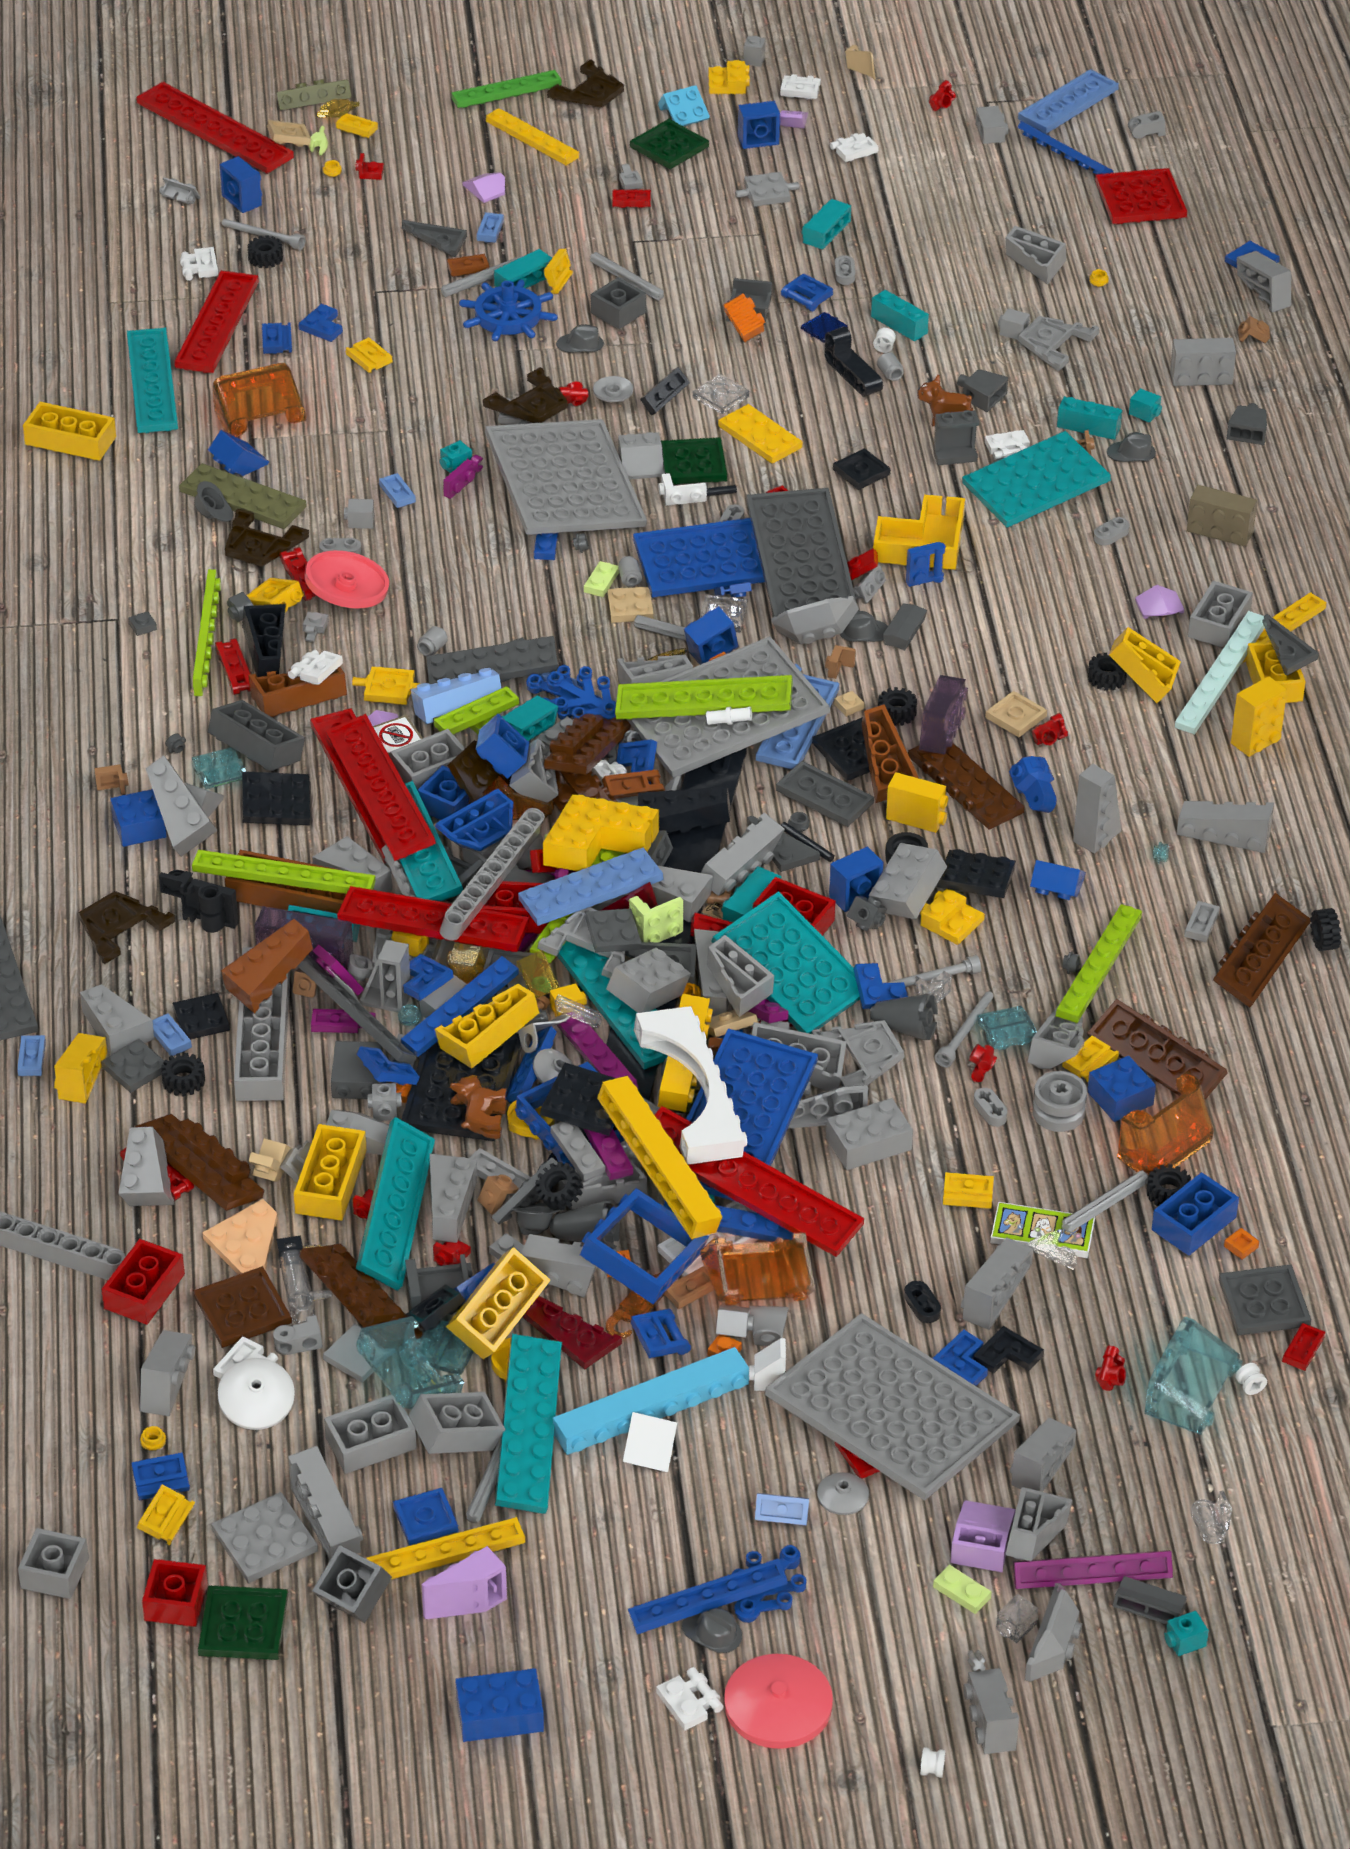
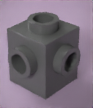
[846,896,887,931]

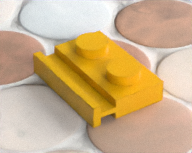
[544,249,573,294]
[346,337,392,373]
[1062,1036,1119,1082]
[943,1172,994,1209]
[137,1484,195,1545]

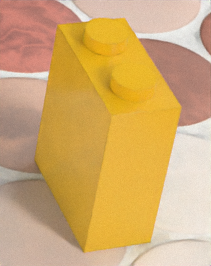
[886,772,948,833]

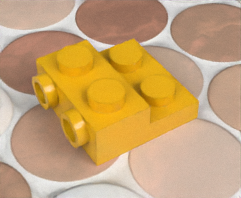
[708,60,750,94]
[246,578,304,612]
[920,889,985,945]

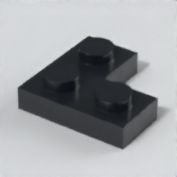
[973,1326,1044,1374]

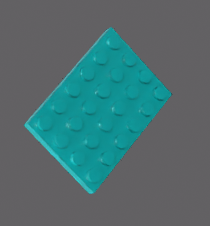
[962,431,1111,528]
[711,891,860,1034]

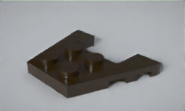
[547,59,624,108]
[483,367,568,423]
[225,508,309,567]
[447,740,516,804]
[79,891,175,964]

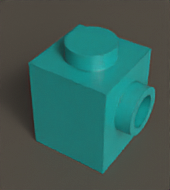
[1129,388,1162,423]
[440,440,472,473]
[1164,1611,1209,1656]

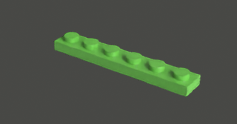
[451,70,562,108]

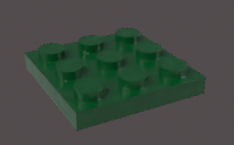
[630,119,709,169]
[661,437,727,485]
[198,1585,288,1660]

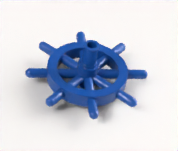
[459,279,558,342]

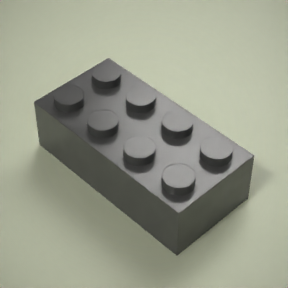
[208,700,305,771]

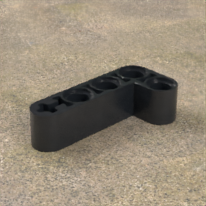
[825,326,883,397]

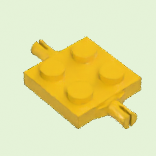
[352,666,422,705]

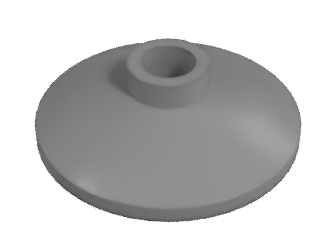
[593,376,633,402]
[533,1049,573,1083]
[817,1472,869,1515]

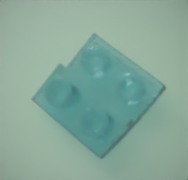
[192,747,246,789]
[977,1006,1037,1050]
[412,1321,474,1375]

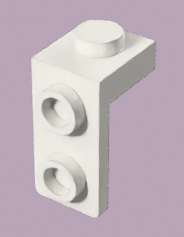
[658,473,707,506]

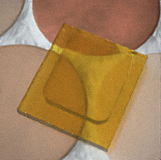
[317,99,360,118]
[516,950,559,999]

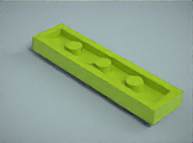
[434,686,519,734]

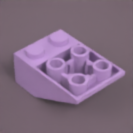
[950,1500,1016,1572]
[422,1546,507,1619]

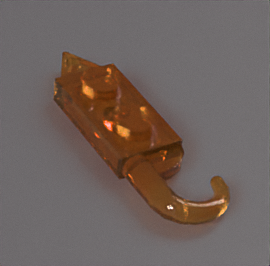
[605,1272,664,1339]

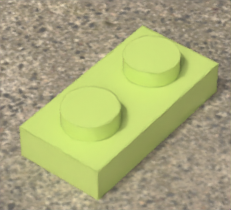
[584,561,619,597]
[933,1565,992,1614]

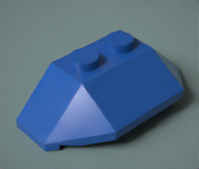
[435,789,513,851]

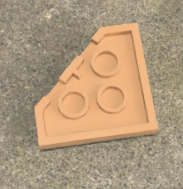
[202,1199,277,1275]

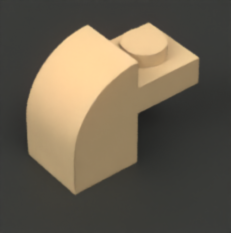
[249,1138,292,1182]

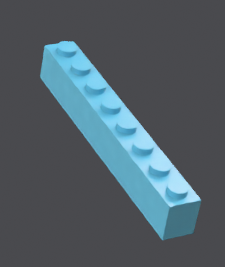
[553,1347,749,1455]

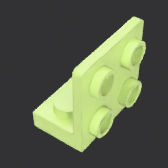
[629,896,683,942]

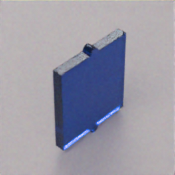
[801,312,848,343]

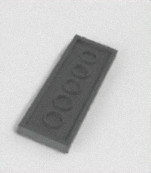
[426,636,558,684]

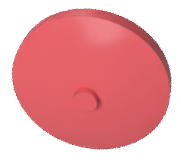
[304,550,389,609]
[724,1654,833,1749]

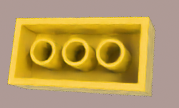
[23,402,116,461]
[294,1124,367,1221]
[446,1247,550,1360]

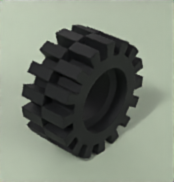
[247,235,283,268]
[1088,652,1127,691]
[878,687,917,726]
[1310,908,1342,951]
[161,1053,205,1096]
[535,1162,583,1210]
[1147,1164,1191,1207]

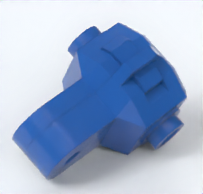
[1009,756,1057,813]

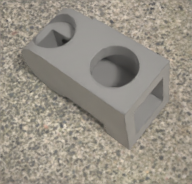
[1128,111,1166,139]
[273,1315,323,1355]

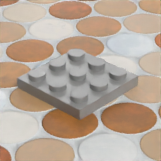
[211,1492,318,1583]

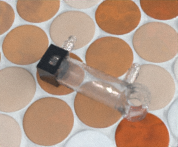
[276,1235,332,1324]

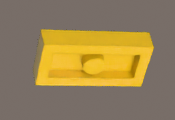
[336,113,378,138]

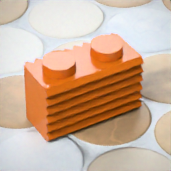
[723,293,765,342]

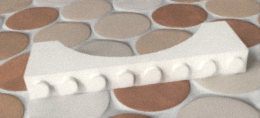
[634,1006,747,1165]

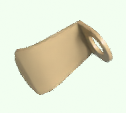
[845,45,875,80]

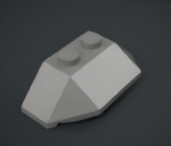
[771,596,859,644]
[1025,1583,1082,1682]

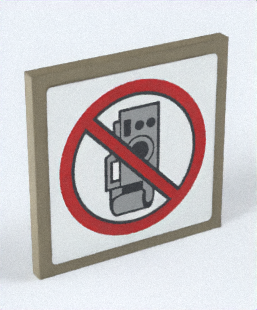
[373,715,423,756]

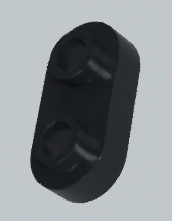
[904,1281,941,1323]

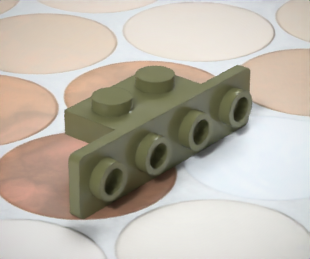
[276,79,351,110]

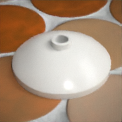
[218,1358,295,1430]

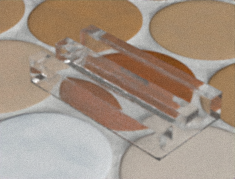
[555,994,602,1028]

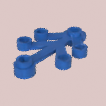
[526,665,603,720]
[547,666,616,719]
[732,1545,807,1623]

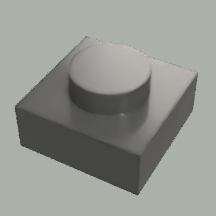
[128,611,157,636]

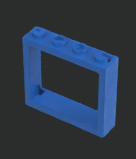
[515,1061,625,1170]
[580,1188,709,1304]

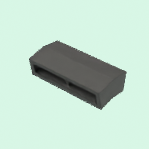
[883,603,927,651]
[1113,1576,1187,1624]

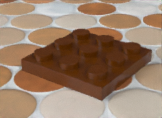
[193,1266,292,1348]

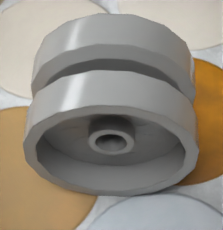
[1033,1071,1087,1132]

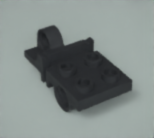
[159,870,239,933]

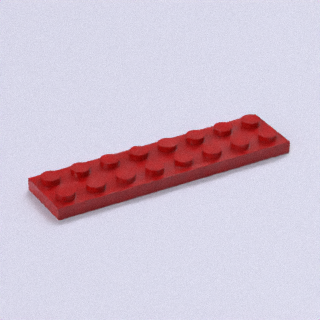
[175,270,259,373]
[337,886,529,952]

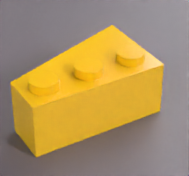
[1109,627,1181,703]
[54,1033,107,1104]

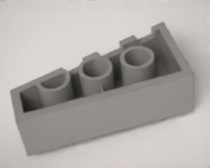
[145,755,218,857]

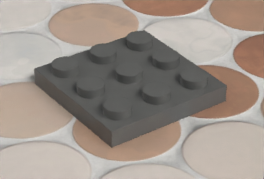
[1219,1264,1311,1336]

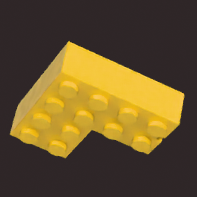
[873,494,965,570]
[543,795,659,871]

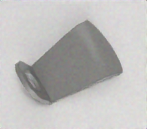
[518,1014,570,1053]
[749,1306,789,1346]

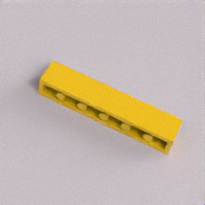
[658,994,713,1112]

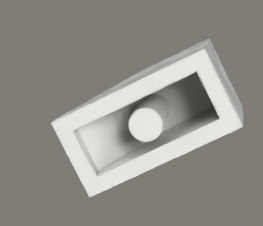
[749,1338,786,1391]

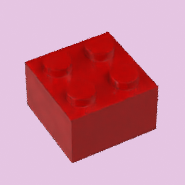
[142,1559,208,1627]

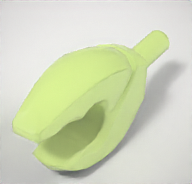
[309,126,328,156]

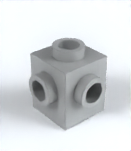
[368,1083,402,1121]

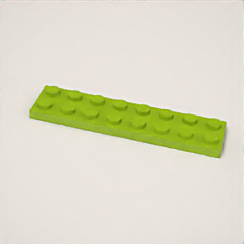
[615,675,793,719]

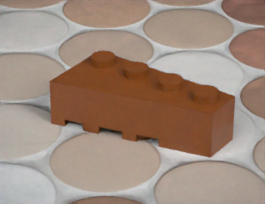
[248,666,347,717]
[862,704,919,804]
[221,919,313,1014]

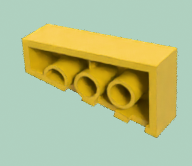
[435,984,539,1069]

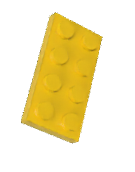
[718,404,803,464]

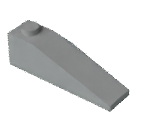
[1028,1005,1084,1069]
[788,1085,868,1129]
[326,1109,389,1155]

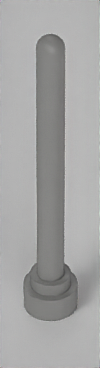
[221,219,306,250]
[886,955,981,987]
[935,991,994,1068]

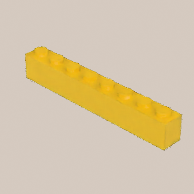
[597,1076,722,1239]

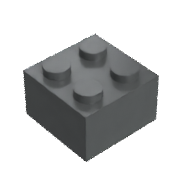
[591,277,646,329]
[312,1545,392,1623]

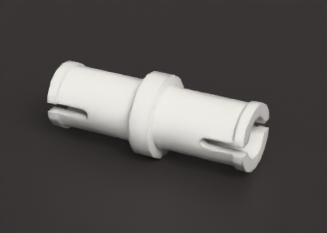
[706,707,752,725]

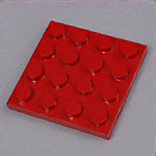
[1095,168,1187,224]

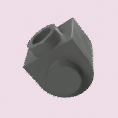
[227,592,253,622]

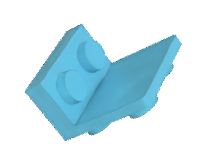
[658,85,710,126]

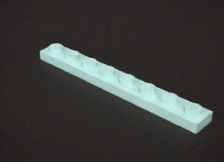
[1175,611,1265,735]

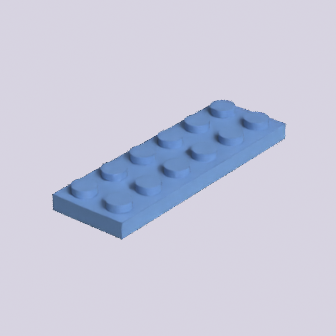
[1018,69,1119,134]
[756,674,840,769]
[518,848,663,926]

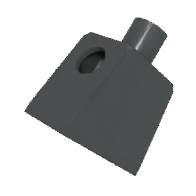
[957,369,1008,412]
[1226,403,1267,445]

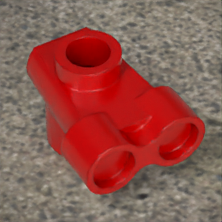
[929,80,956,111]
[558,381,588,406]
[1031,713,1068,745]
[969,1044,997,1082]
[1095,1345,1126,1391]

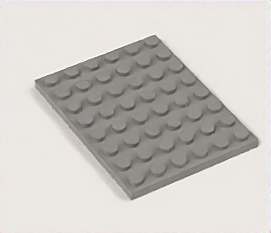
[485,419,647,535]
[615,636,830,778]
[765,1313,1020,1501]

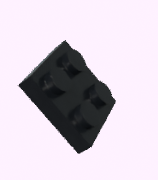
[833,448,891,490]
[172,993,230,1040]
[406,1284,465,1331]

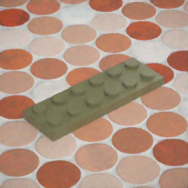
[179,463,306,529]

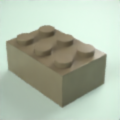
[1187,485,1258,546]

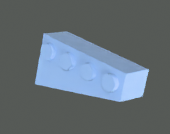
[410,668,501,724]

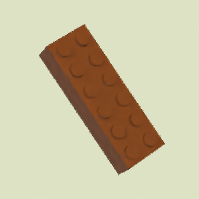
[225,849,346,913]

